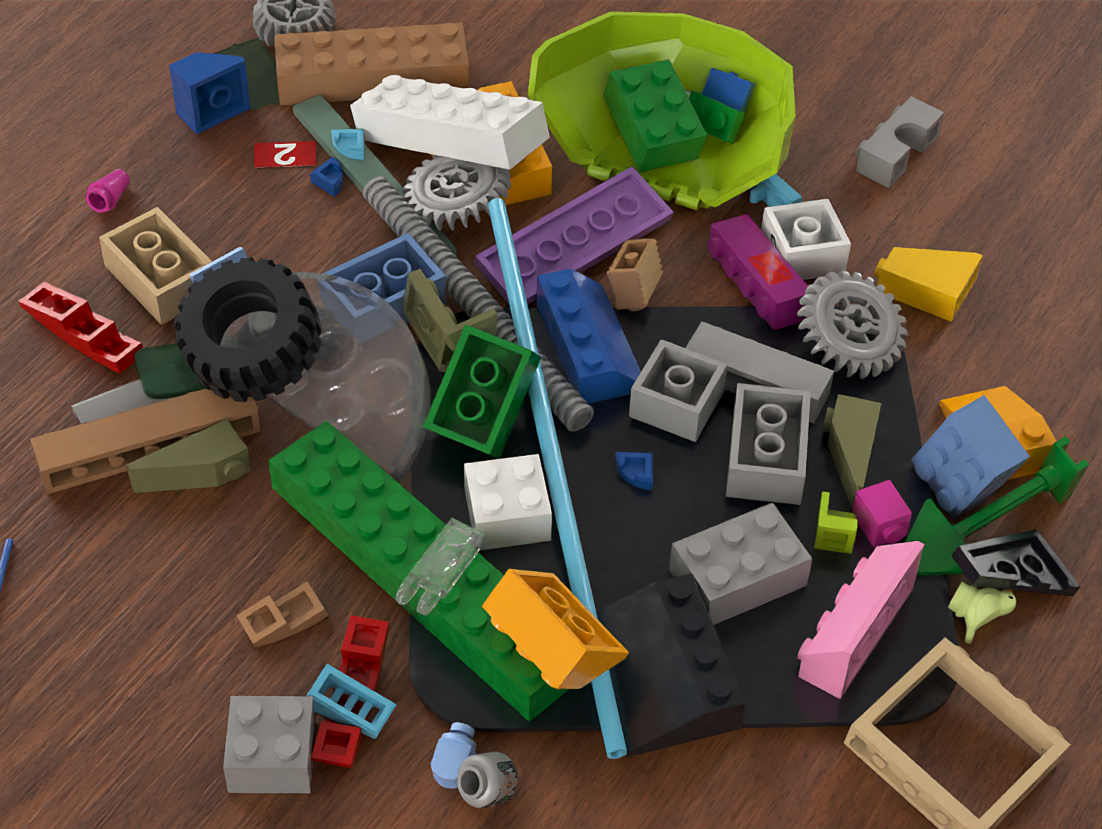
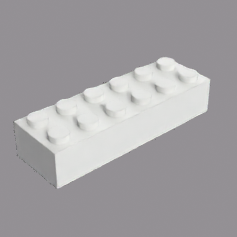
[350,75,550,169]

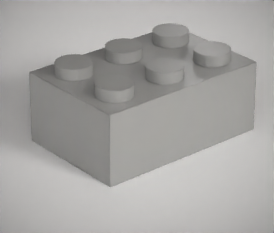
[726,383,811,505]
[669,503,812,625]

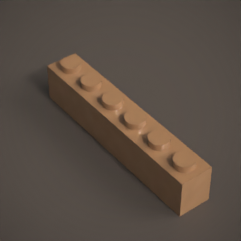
[30,389,261,494]

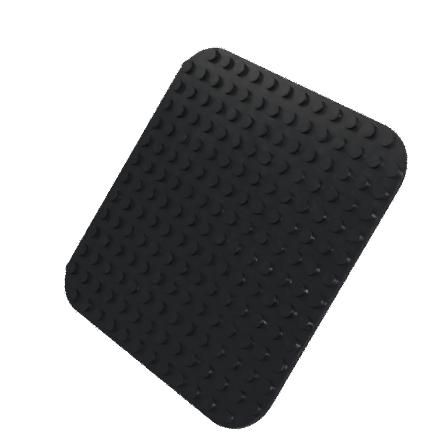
[409,306,959,732]

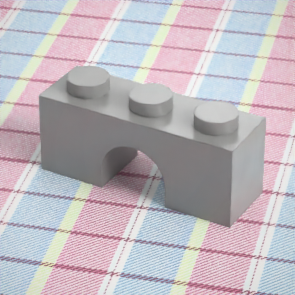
[856,96,944,188]

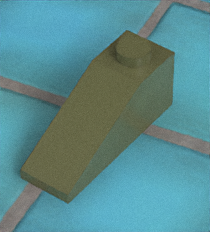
[823,394,881,508]
[127,419,251,493]

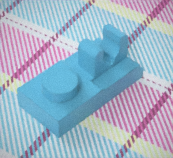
[742,174,802,207]

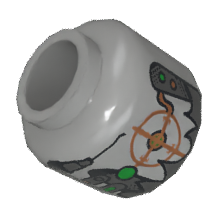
[457,752,519,809]

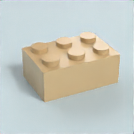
[99,207,212,325]

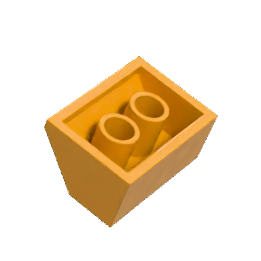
[482,569,629,689]

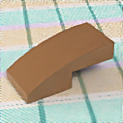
[236,581,329,647]

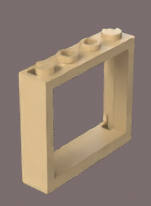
[844,637,1071,829]

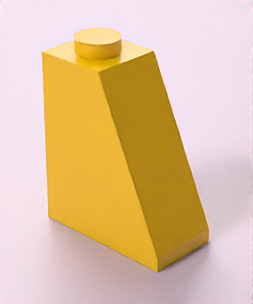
[874,247,983,322]

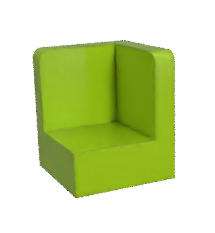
[814,491,858,554]

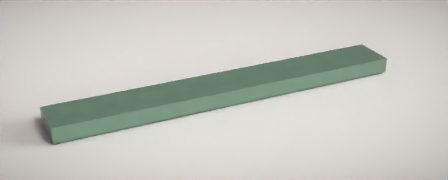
[293,94,456,255]

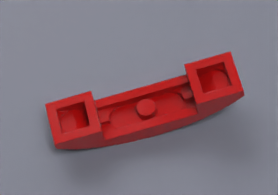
[311,615,389,768]

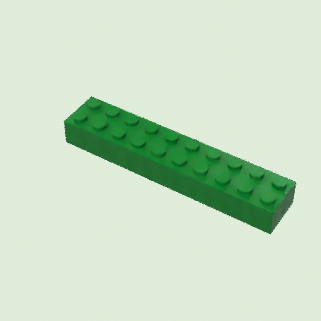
[268,420,569,722]

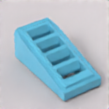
[306,664,396,739]

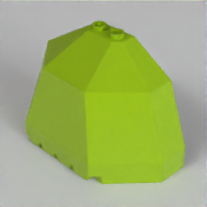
[528,12,796,211]

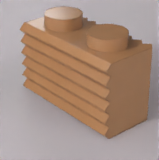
[607,238,664,311]

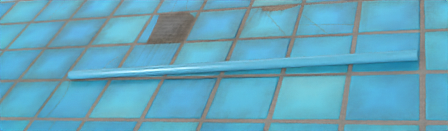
[488,198,627,759]

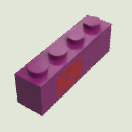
[707,214,808,330]

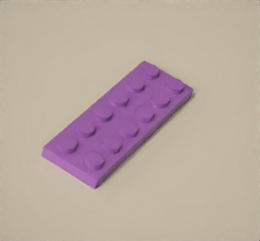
[474,167,674,304]

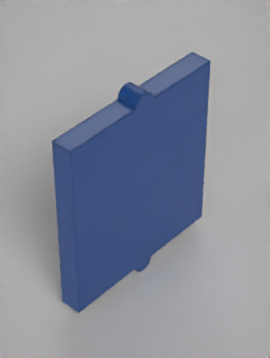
[702,68,755,112]

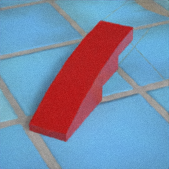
[18,282,146,374]

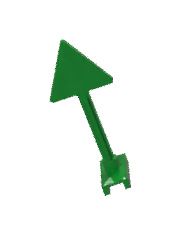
[905,436,1090,575]

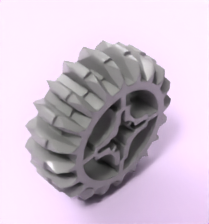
[253,0,336,47]

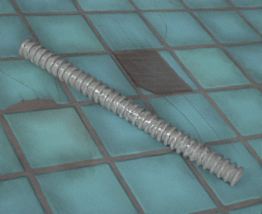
[363,176,594,432]

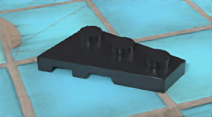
[951,529,1081,597]

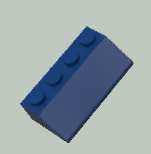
[537,268,641,404]

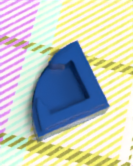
[310,157,343,197]
[615,452,653,490]

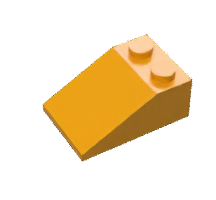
[939,386,1056,480]

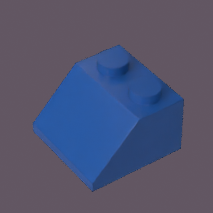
[169,52,251,134]

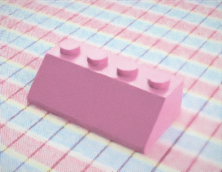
[797,541,925,699]

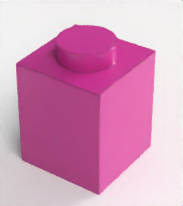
[852,480,912,547]

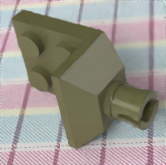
[402,268,497,372]

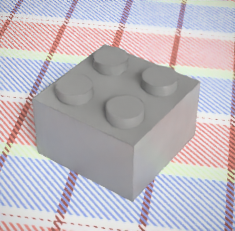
[629,339,728,442]
[223,696,316,793]

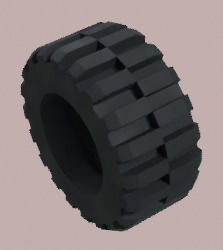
[174,257,322,402]

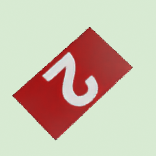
[254,141,316,168]

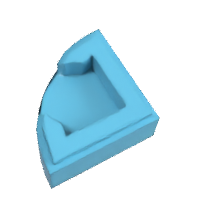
[331,129,364,160]

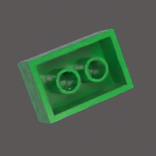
[603,59,707,172]
[423,324,542,459]

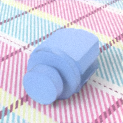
[430,722,477,789]

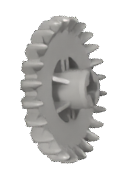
[403,155,511,231]
[797,270,908,379]

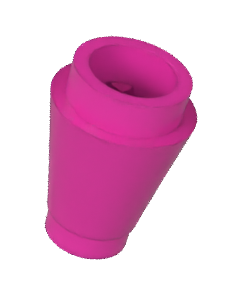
[85,169,130,213]

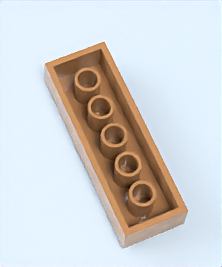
[274,23,469,105]

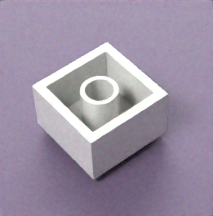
[761,199,851,280]
[464,454,552,551]

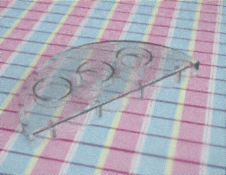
[176,272,431,484]

